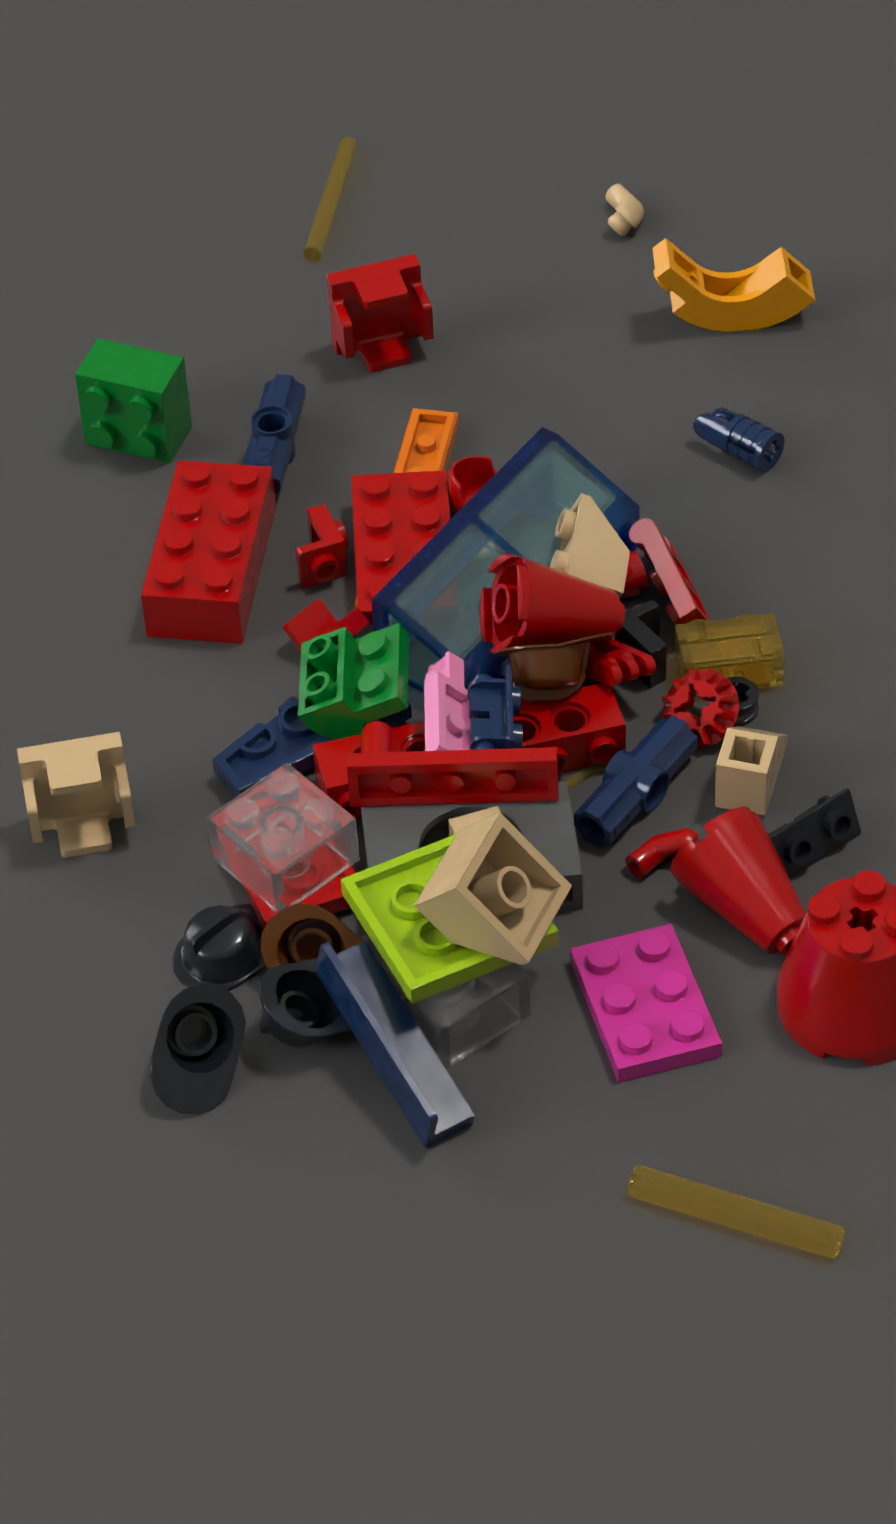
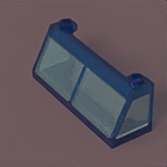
[371,427,640,692]

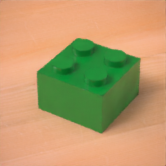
[75,338,192,463]

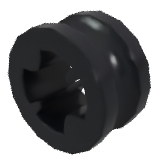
[728,676,759,727]

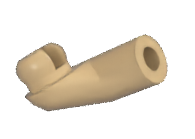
[605,184,644,236]

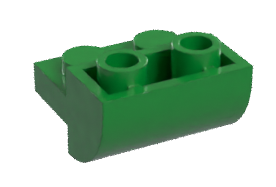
[298,623,409,740]

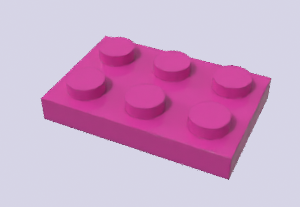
[570,923,722,1083]

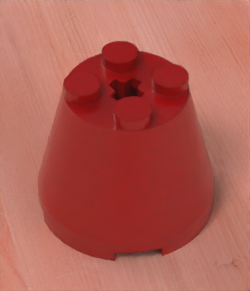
[777,870,896,1066]

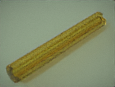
[628,1165,845,1259]

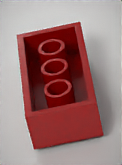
[141,460,276,644]

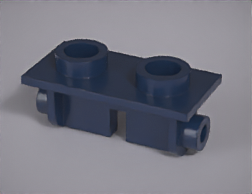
[468,664,523,750]

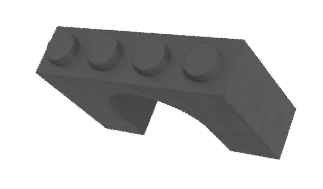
[361,781,583,911]

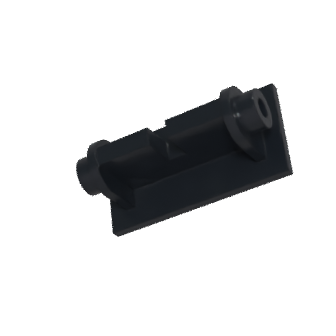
[768,788,861,878]

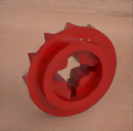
[660,668,739,748]

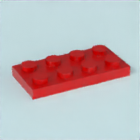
[351,470,457,625]

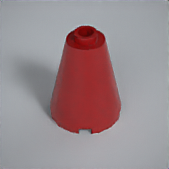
[479,553,625,654]
[670,806,806,955]

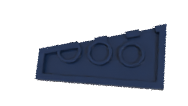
[212,696,412,804]

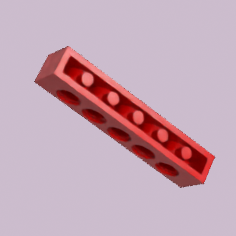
[313,683,626,823]

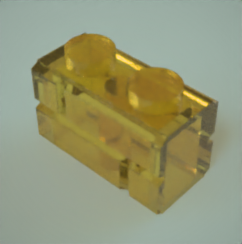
[675,613,784,695]

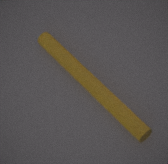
[303,137,357,261]

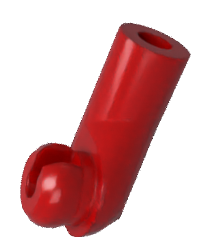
[625,828,700,878]

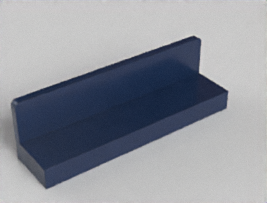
[316,941,475,1148]

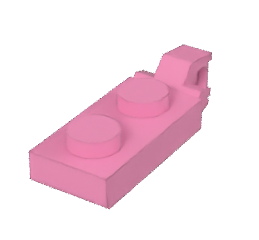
[424,651,473,751]

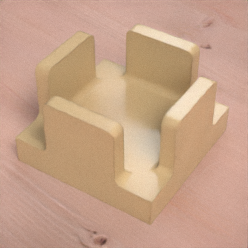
[17,732,136,858]

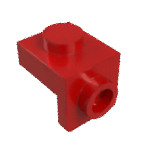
[296,504,349,588]
[283,599,369,652]

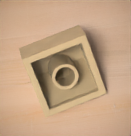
[414,812,572,965]

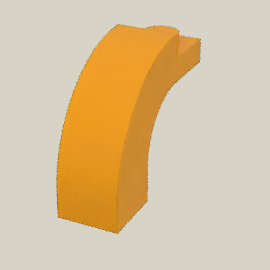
[652,238,816,332]

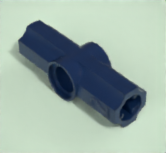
[243,374,306,494]
[574,716,697,847]

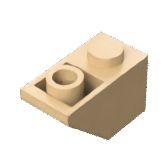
[549,493,630,599]
[715,726,788,816]

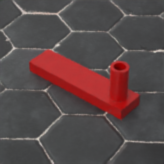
[347,721,559,807]

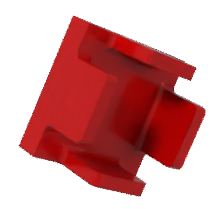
[326,254,434,372]

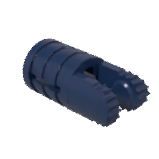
[692,407,785,472]

